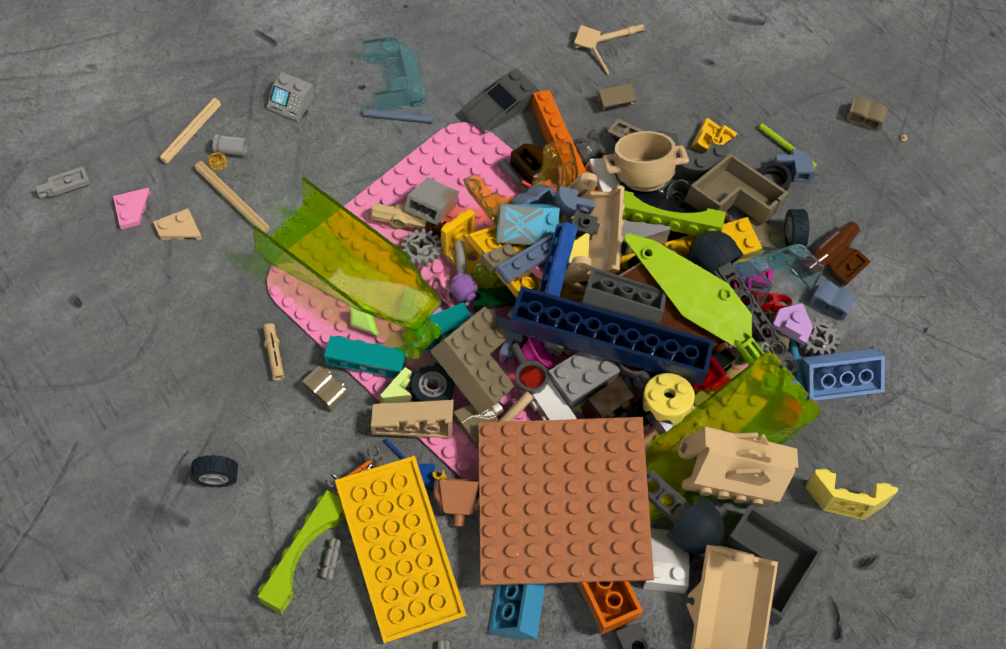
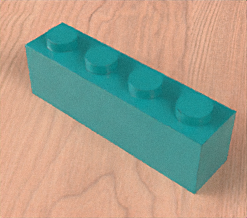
[324,335,407,379]

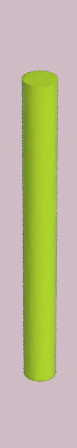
[758,123,818,169]

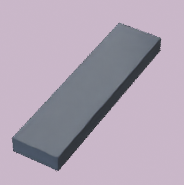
[495,232,554,284]

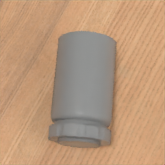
[212,134,247,156]

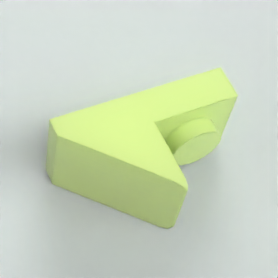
[380,367,412,403]

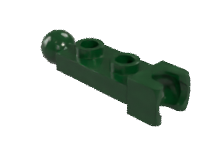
[473,286,516,313]

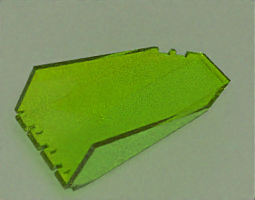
[252,177,442,332]
[645,352,822,521]

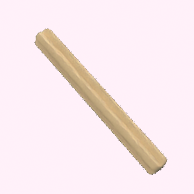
[159,98,221,164]

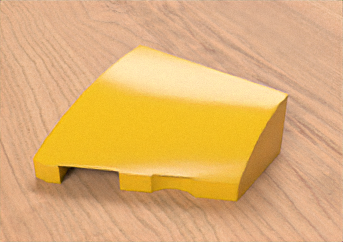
[691,118,737,153]

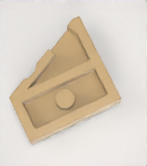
[153,208,202,240]

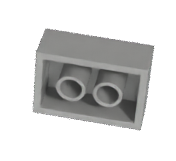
[548,351,620,410]

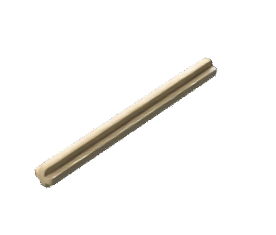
[195,161,270,234]

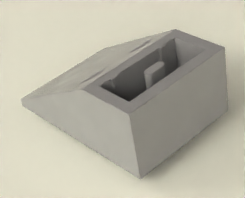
[620,219,671,256]

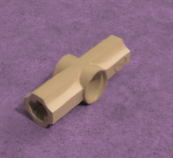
[371,203,428,230]

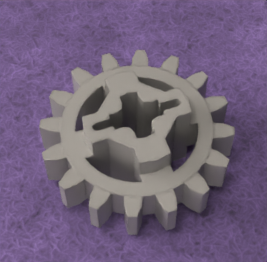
[401,229,442,268]
[799,318,840,356]

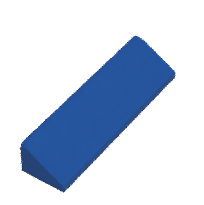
[538,222,578,297]

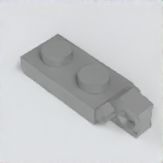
[35,167,90,198]

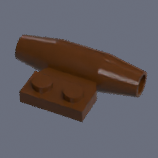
[801,221,871,286]

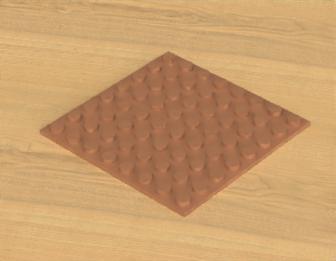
[479,417,654,586]

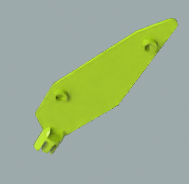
[624,233,766,367]

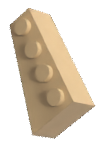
[371,400,454,439]

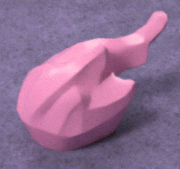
[428,275,455,308]

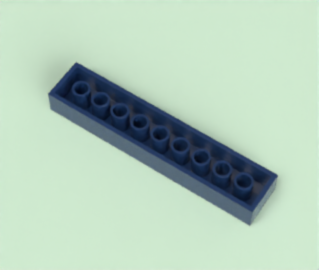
[508,286,714,386]

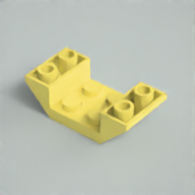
[805,469,898,520]

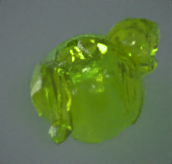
[470,262,506,289]
[400,318,441,360]

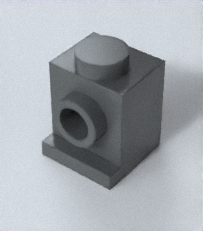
[572,210,600,240]

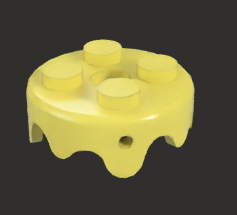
[643,373,695,424]

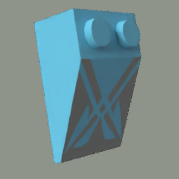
[496,204,560,245]

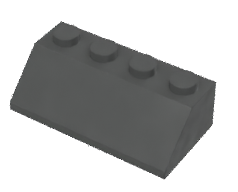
[581,267,666,325]

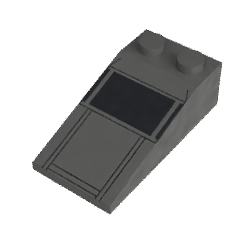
[461,68,539,134]

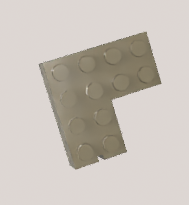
[685,153,789,225]
[430,307,514,414]

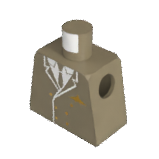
[453,402,504,449]

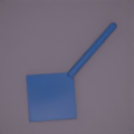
[384,439,435,489]

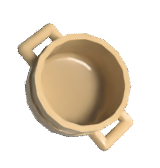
[602,131,689,192]

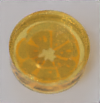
[208,152,227,170]

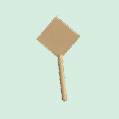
[574,25,610,75]

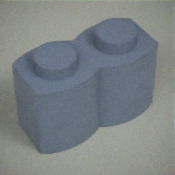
[512,184,555,205]
[810,280,856,320]

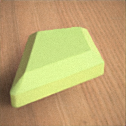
[350,306,379,335]

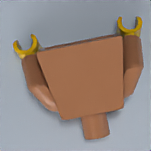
[433,470,480,526]

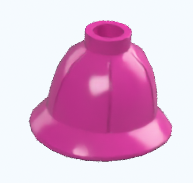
[515,337,554,371]

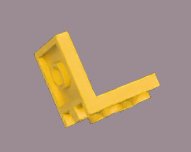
[441,209,488,280]

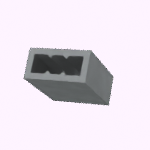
[404,177,459,225]

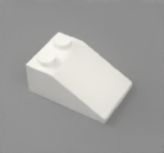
[643,528,689,594]

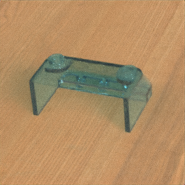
[363,37,426,111]
[732,244,825,306]

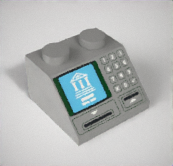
[267,72,315,122]

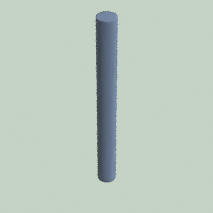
[363,109,434,123]

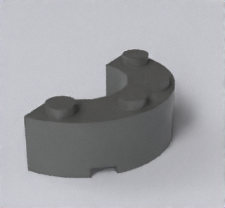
[659,130,728,180]

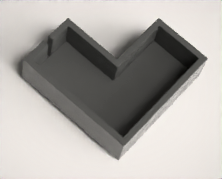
[725,504,823,625]

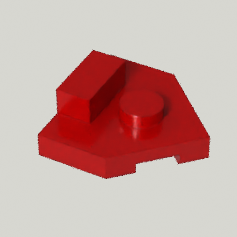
[690,355,731,392]

